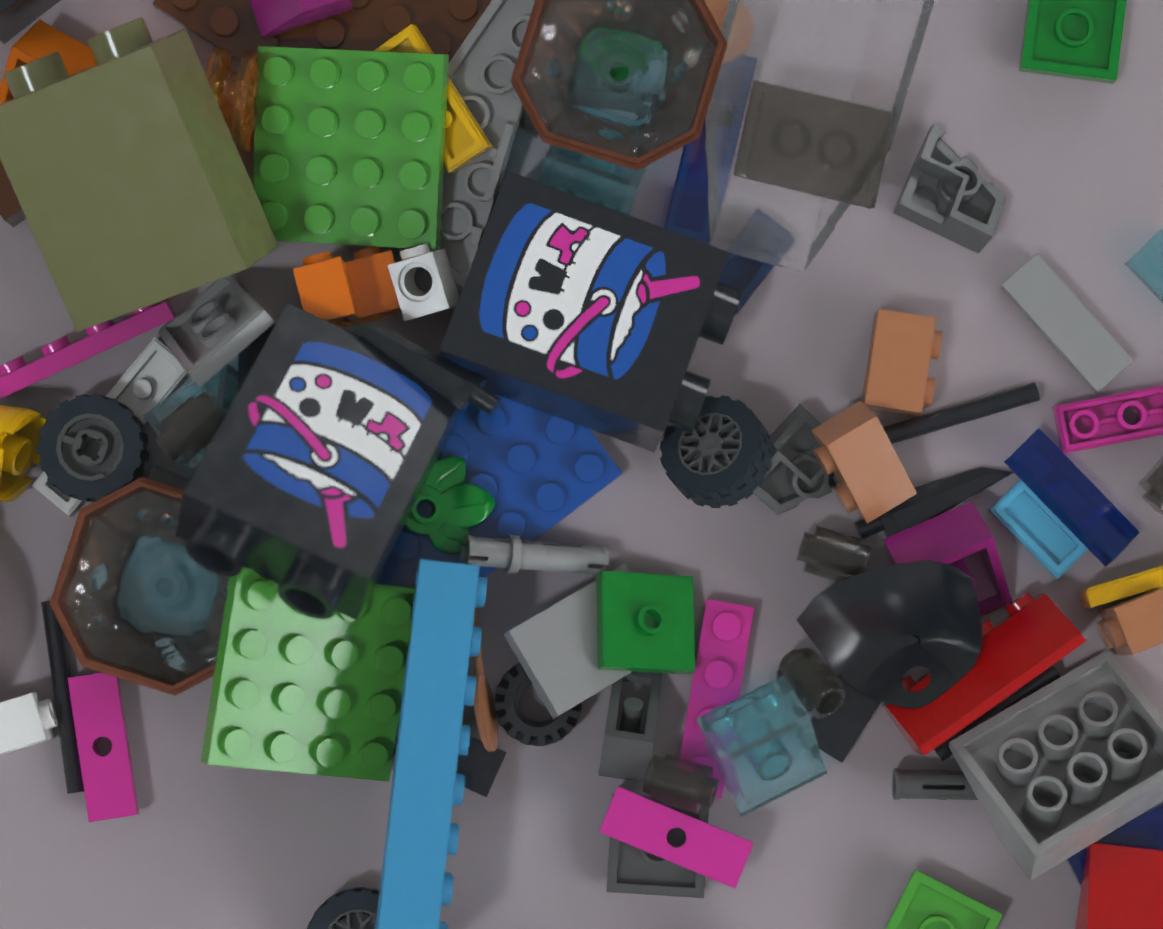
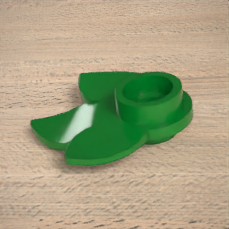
[404,457,495,554]

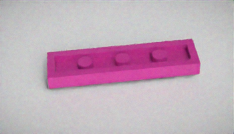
[0,298,176,399]
[673,599,754,799]

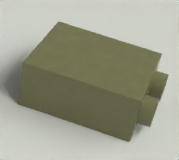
[0,17,279,332]

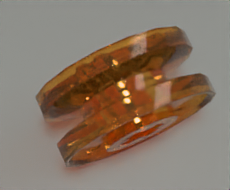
[205,47,260,153]

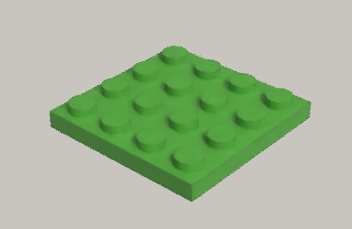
[252,46,449,250]
[201,567,416,782]

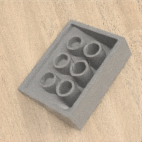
[949,649,1163,881]

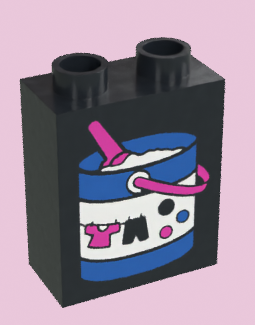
[439,171,742,452]
[176,303,459,620]

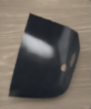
[797,560,982,709]

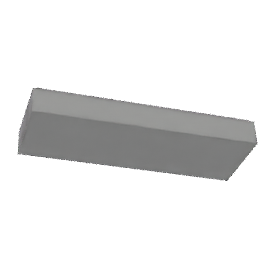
[1000,253,1134,394]

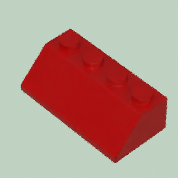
[882,591,1086,756]

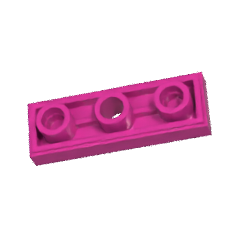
[1052,385,1163,454]
[68,673,139,822]
[599,786,754,889]

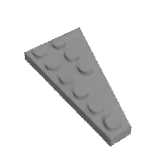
[430,0,535,287]

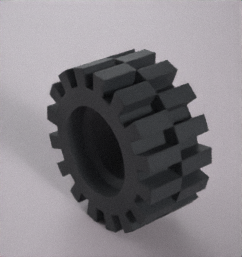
[494,663,582,746]

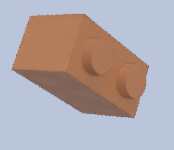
[862,309,943,417]
[811,401,917,523]
[1096,587,1163,655]

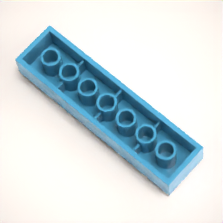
[375,559,487,929]

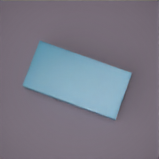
[988,477,1092,580]

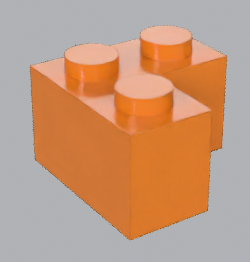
[293,246,402,329]

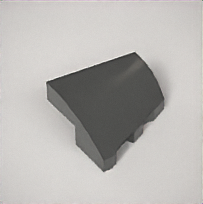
[893,124,1006,254]
[753,404,839,515]

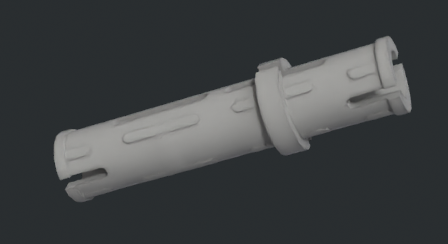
[461,534,609,575]

